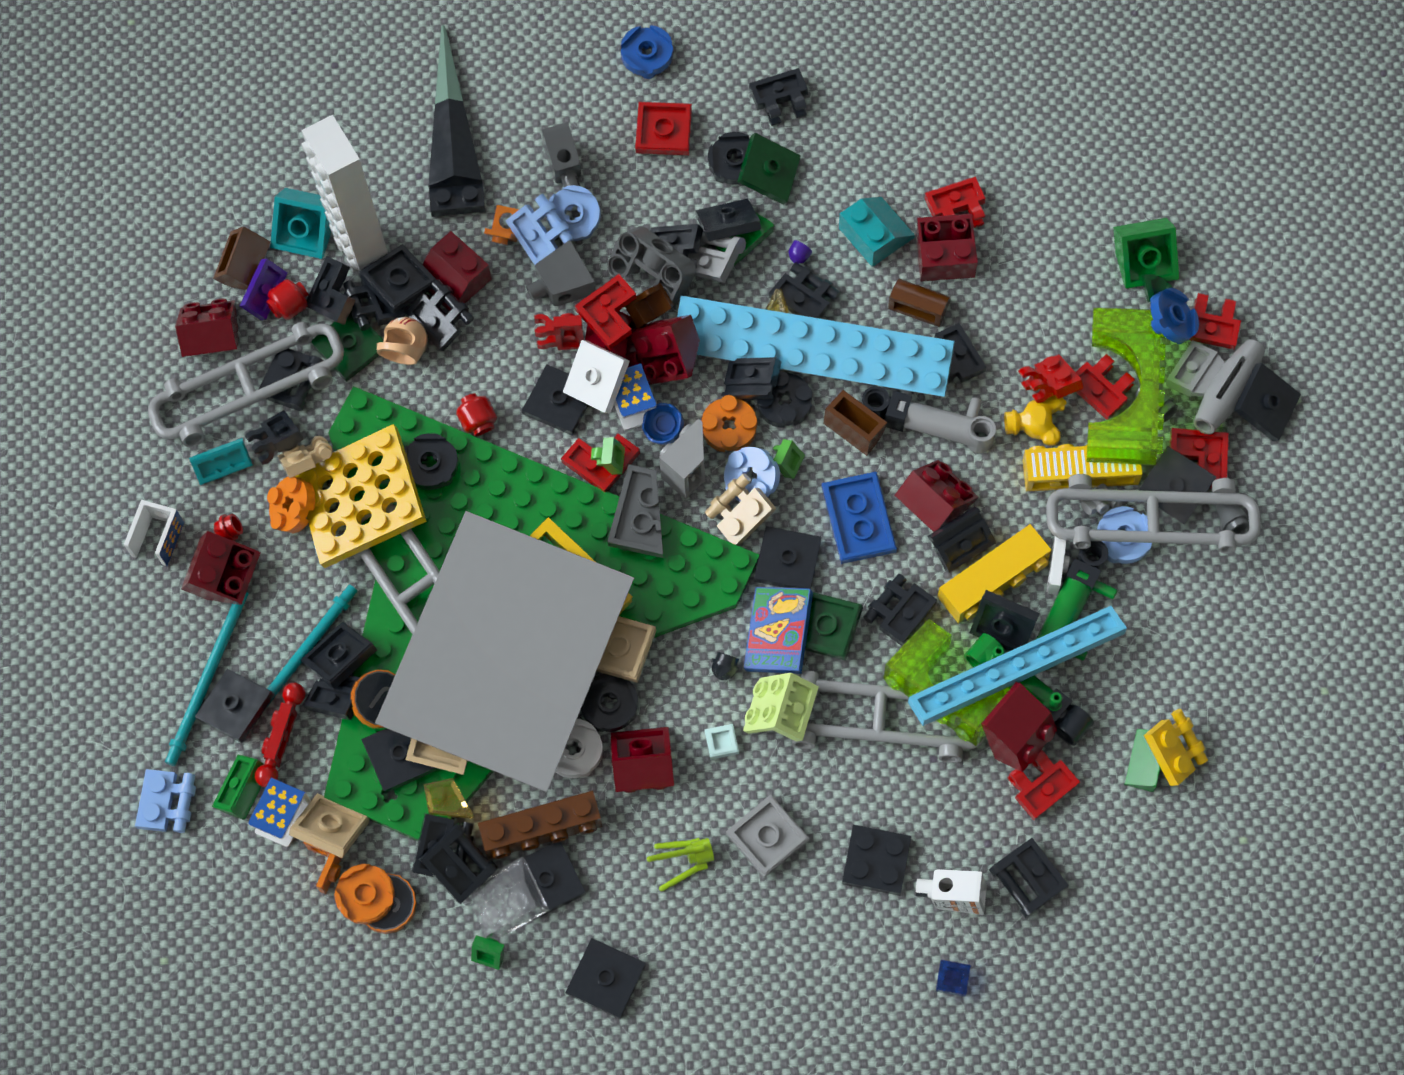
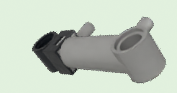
[862,386,996,453]

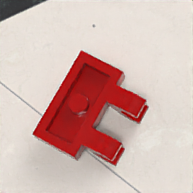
[924,176,986,228]
[1189,293,1241,350]
[534,313,585,350]
[1018,354,1084,403]
[1076,354,1135,421]
[1007,750,1080,820]

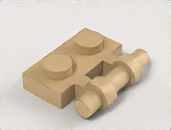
[277,436,333,478]
[705,473,776,546]

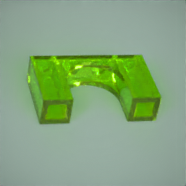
[883,619,1013,746]

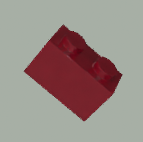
[422,231,492,312]
[981,682,1057,772]
[611,727,674,793]

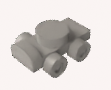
[1081,483,1123,515]

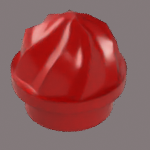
[213,514,243,541]

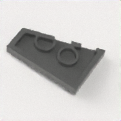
[607,464,663,558]

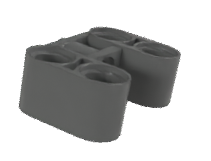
[607,226,696,304]

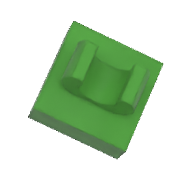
[591,437,625,475]
[773,439,805,479]

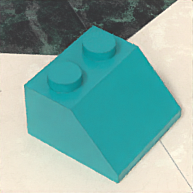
[270,188,332,259]
[839,197,915,267]

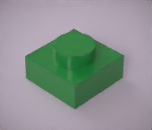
[471,935,505,970]

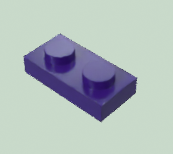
[240,258,288,320]

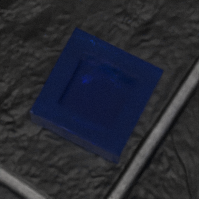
[935,960,971,997]

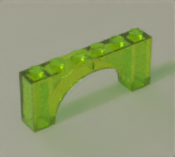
[1086,308,1166,465]

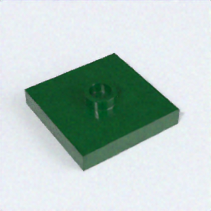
[737,133,801,205]
[311,310,384,382]
[805,592,863,661]

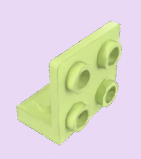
[743,673,819,742]

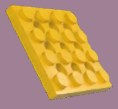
[295,424,426,568]

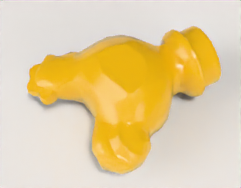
[1004,395,1067,446]

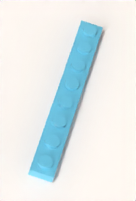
[908,606,1127,726]

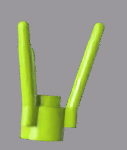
[647,838,714,891]

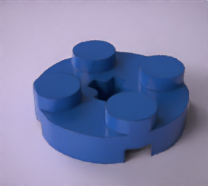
[621,25,674,79]
[1150,288,1199,344]

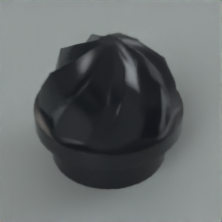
[711,651,740,680]

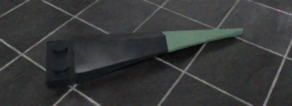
[428,25,486,217]

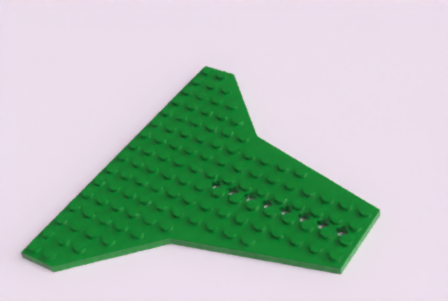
[324,386,759,841]

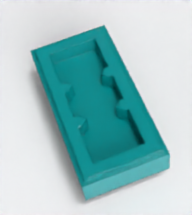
[189,438,253,485]

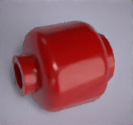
[266,279,309,320]
[456,393,497,437]

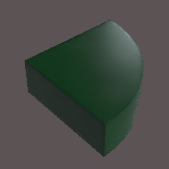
[1141,274,1173,302]

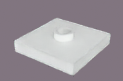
[563,340,629,413]

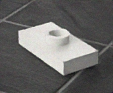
[1046,536,1070,595]

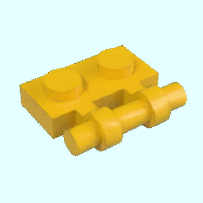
[1144,709,1208,786]

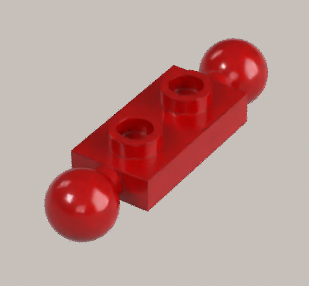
[255,682,306,788]

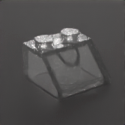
[472,857,549,939]

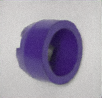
[789,240,812,264]

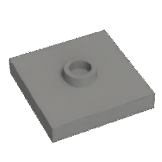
[726,794,810,878]

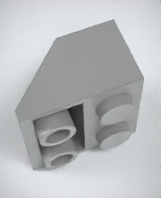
[659,419,705,500]

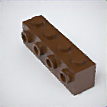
[478,790,603,859]

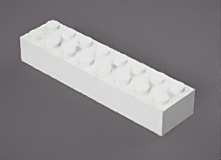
[301,115,388,273]

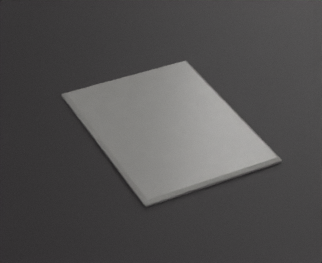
[375,511,634,792]

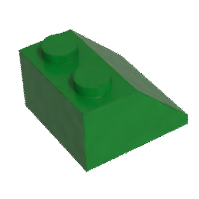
[1113,218,1179,289]

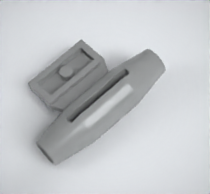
[1166,339,1265,434]

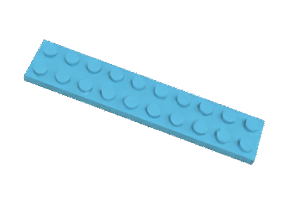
[677,296,955,397]

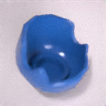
[642,403,684,446]

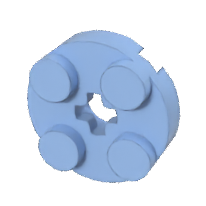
[546,185,601,241]
[724,447,780,502]
[1097,506,1152,564]

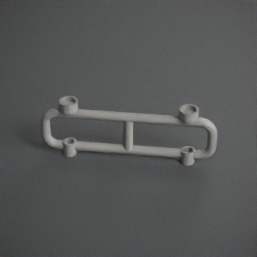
[148,322,344,447]
[1046,474,1261,554]
[353,503,440,635]
[792,671,989,763]

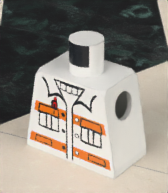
[916,870,987,915]

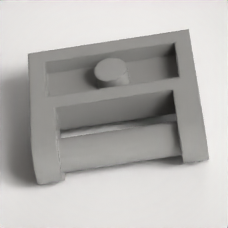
[688,232,746,283]

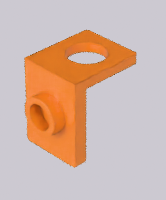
[484,205,520,245]
[303,842,342,894]

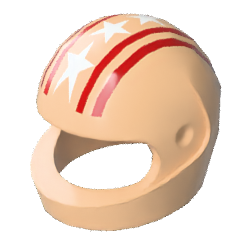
[377,317,428,365]

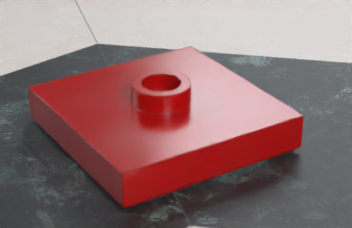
[635,102,692,156]

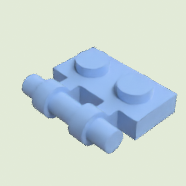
[505,194,574,265]
[135,769,196,833]

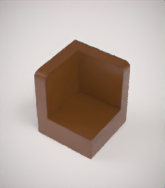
[625,283,674,329]

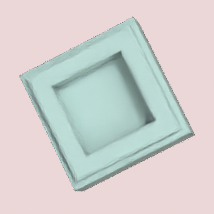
[704,724,739,760]

